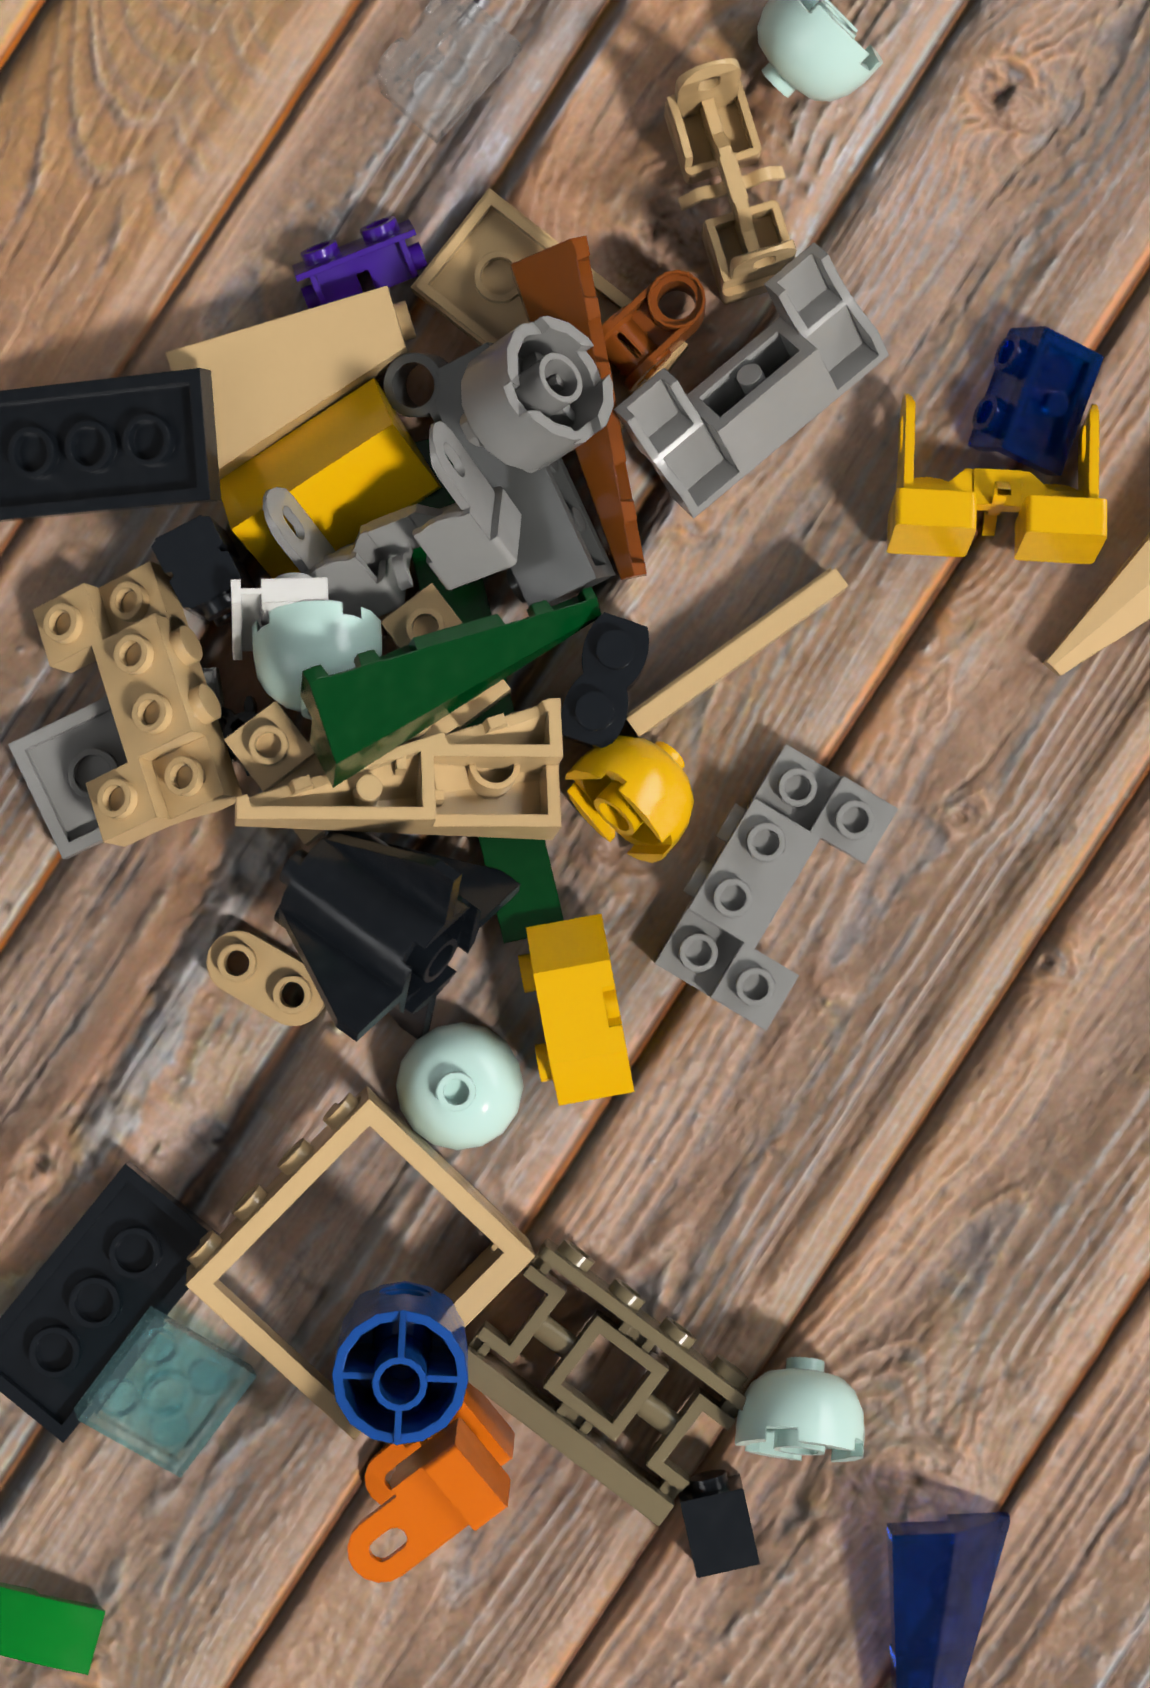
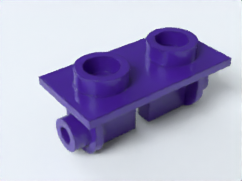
[292,216,428,309]

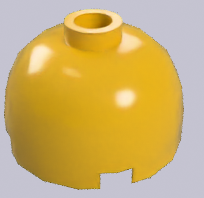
[565,736,694,863]

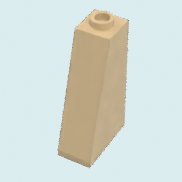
[165,286,417,479]

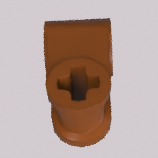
[602,270,706,392]

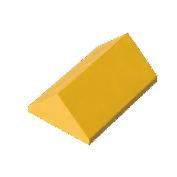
[220,378,442,579]

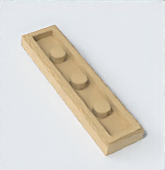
[625,567,849,738]

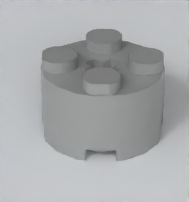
[460,316,614,473]

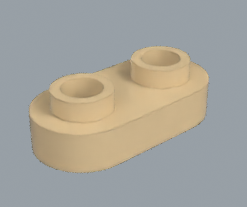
[206,930,325,1026]

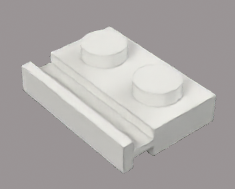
[231,572,329,660]

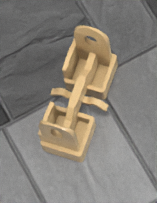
[664,58,797,304]

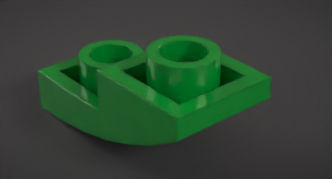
[0,1582,106,1675]

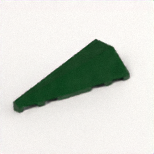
[300,587,601,788]

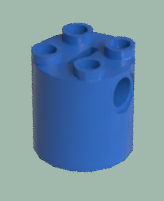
[332,1281,468,1445]

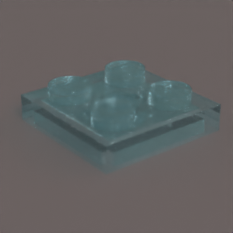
[74,1306,257,1478]

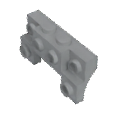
[614,243,889,518]
[654,744,898,1030]

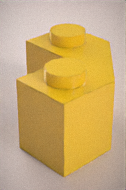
[518,913,635,1106]

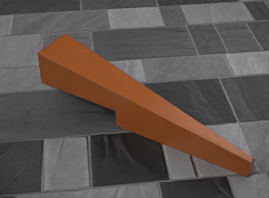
[511,235,647,580]

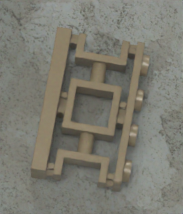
[467,1238,748,1526]

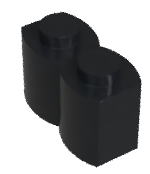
[561,612,649,748]

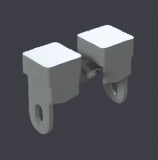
[263,421,522,618]

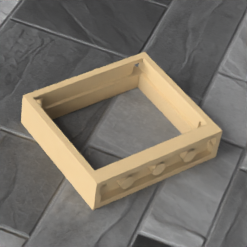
[185,1086,535,1440]

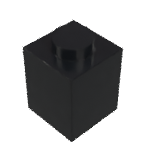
[679,1469,760,1578]

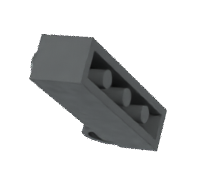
[384,342,616,607]

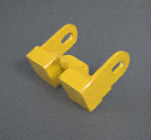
[887,393,1107,564]

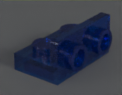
[968,326,1104,476]

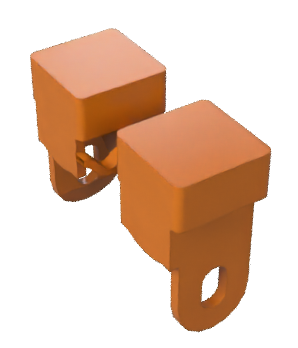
[347,1382,515,1583]

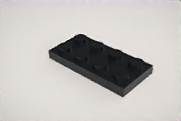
[0,368,221,522]
[0,1161,220,1443]

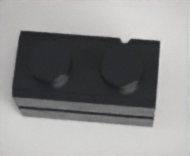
[151,515,256,627]

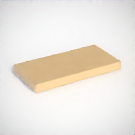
[411,188,688,431]

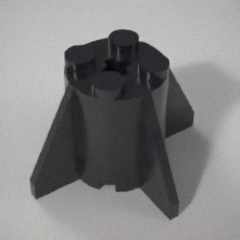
[274,830,521,1042]

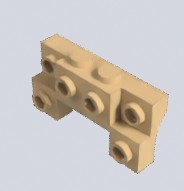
[33,561,242,847]
[224,583,511,846]

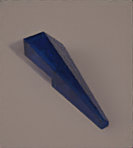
[887,1512,1010,1688]

